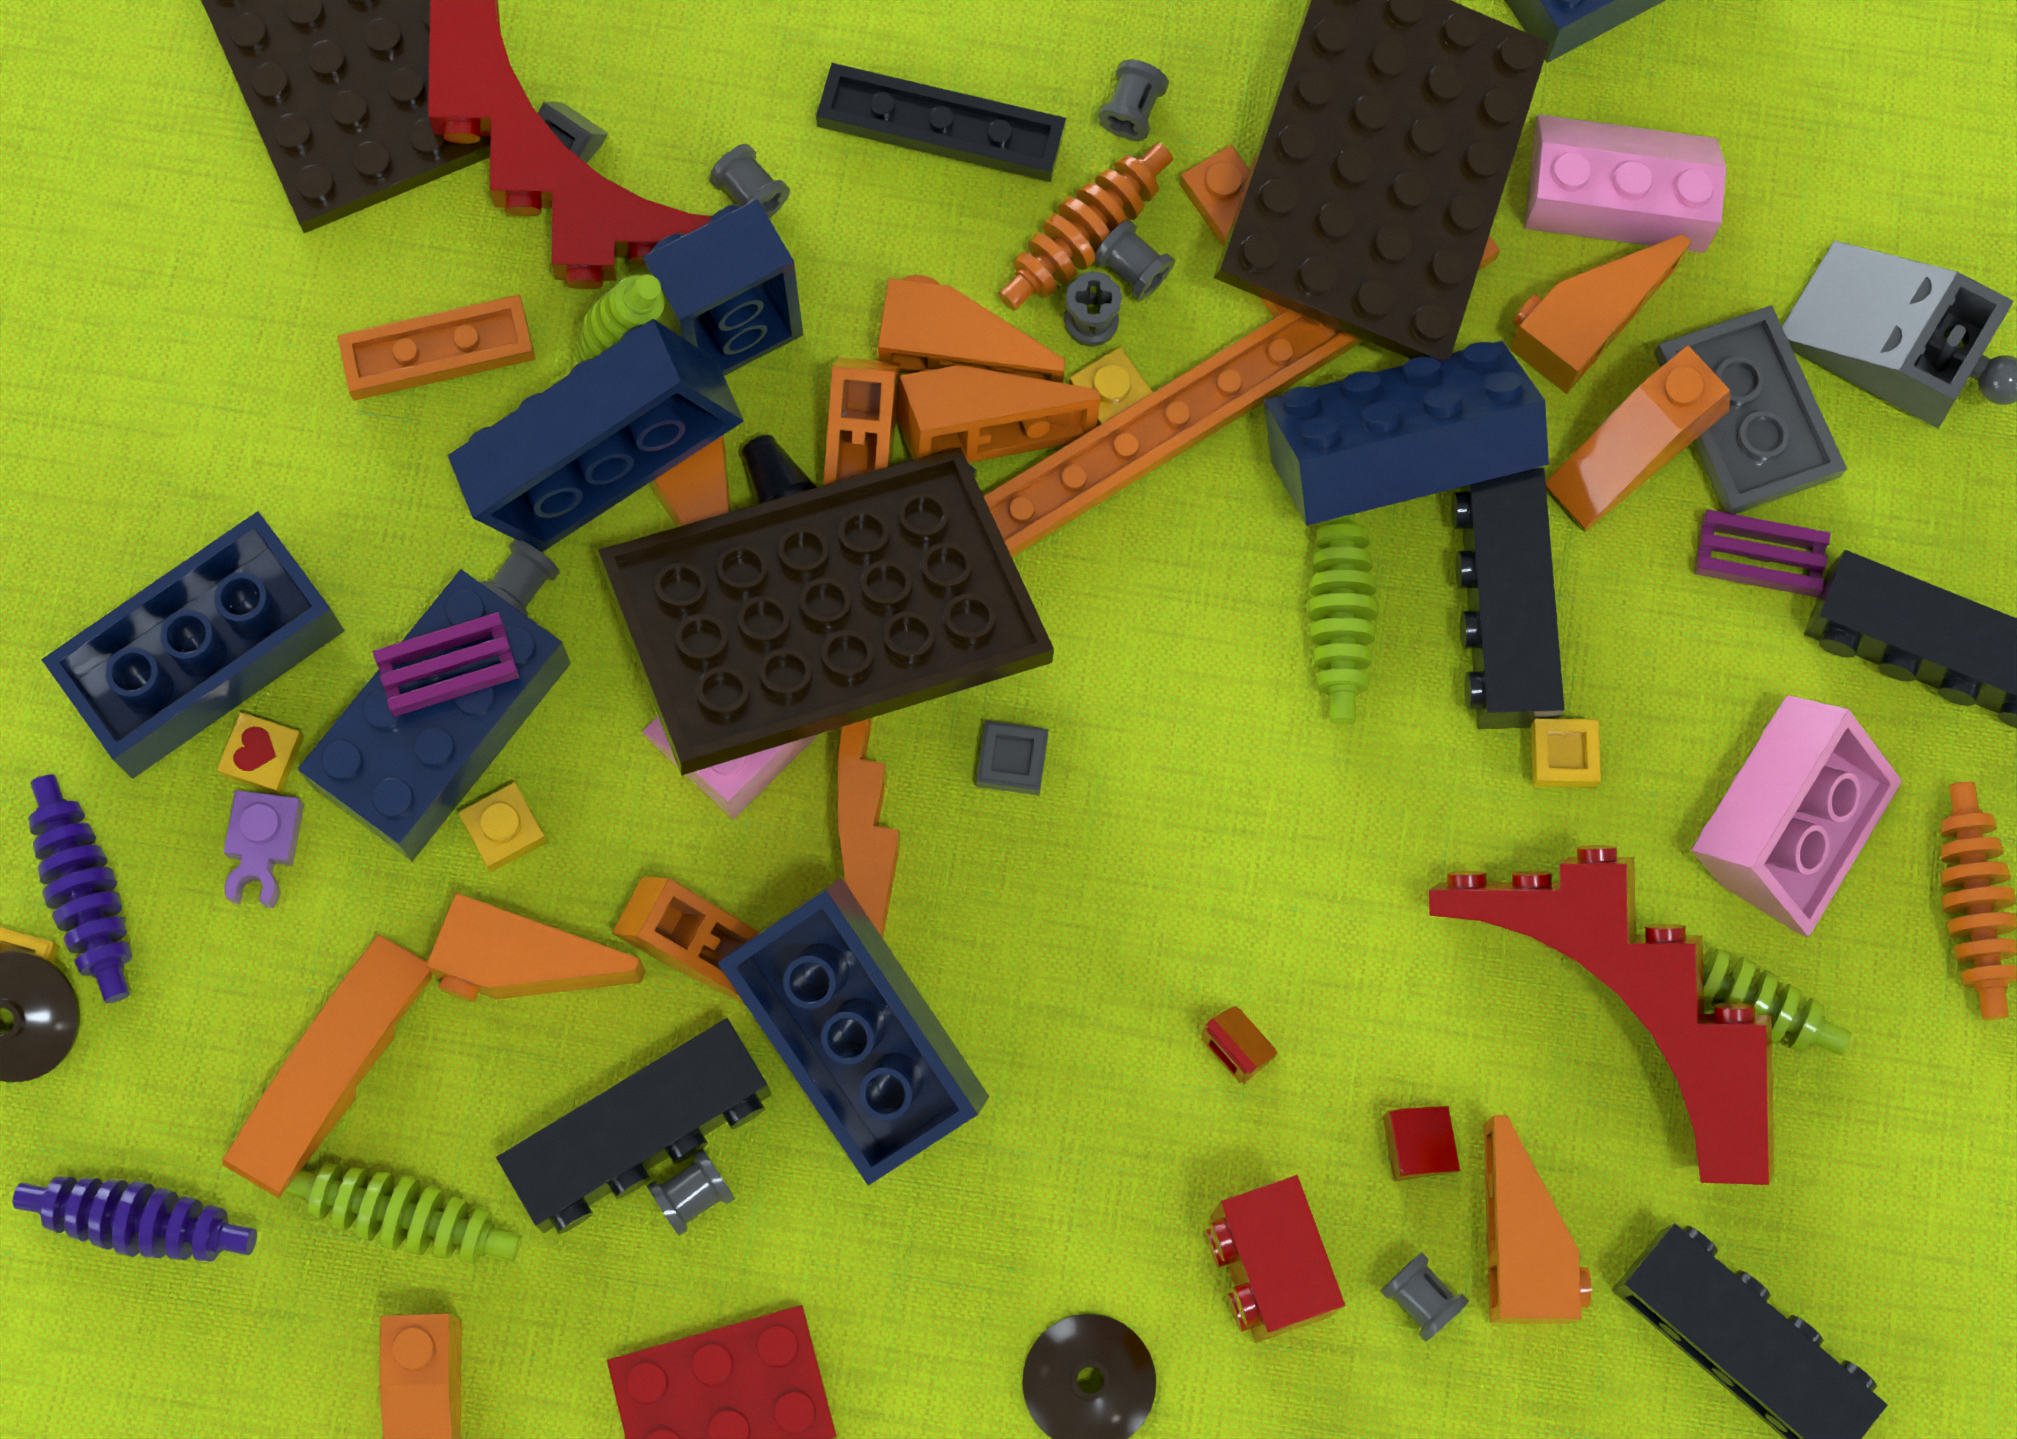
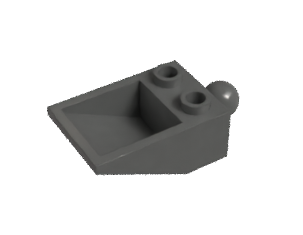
[1782,241,2017,429]

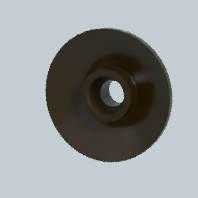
[0,951,80,1082]
[1022,1314,1156,1439]

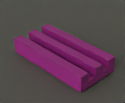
[1694,509,1831,597]
[373,612,520,717]

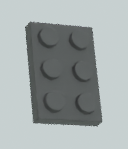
[1654,305,1847,514]

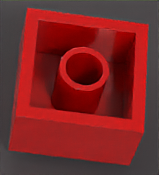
[1205,1174,1346,1343]

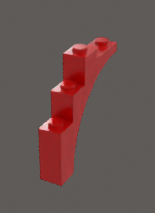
[428,0,712,289]
[1429,845,1774,1185]

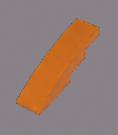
[838,718,901,938]
[223,934,433,1198]

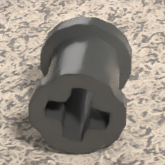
[1098,59,1169,141]
[709,143,790,218]
[1095,220,1175,301]
[1064,271,1122,347]
[481,539,560,616]
[647,1149,735,1236]
[1380,1252,1469,1342]

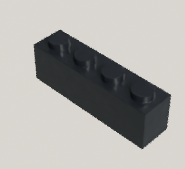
[1451,468,1565,729]
[1804,550,2017,728]
[496,1018,772,1234]
[1612,1223,1888,1439]

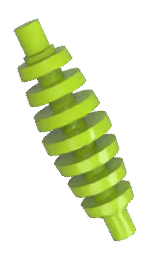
[575,274,665,364]
[1308,514,1378,725]
[1636,933,1852,1056]
[284,1163,522,1264]

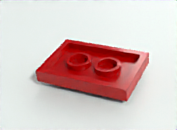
[607,1305,837,1439]

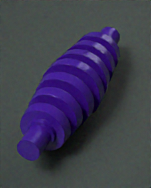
[28,774,132,1003]
[13,1176,257,1262]

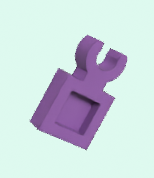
[223,790,304,908]

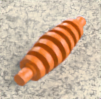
[998,142,1173,311]
[1941,782,2017,1020]

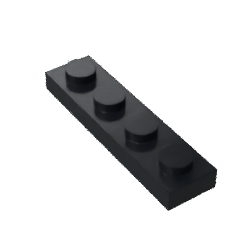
[816,63,1066,182]

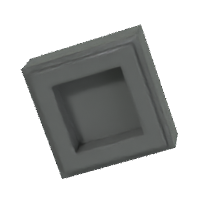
[976,721,1049,796]

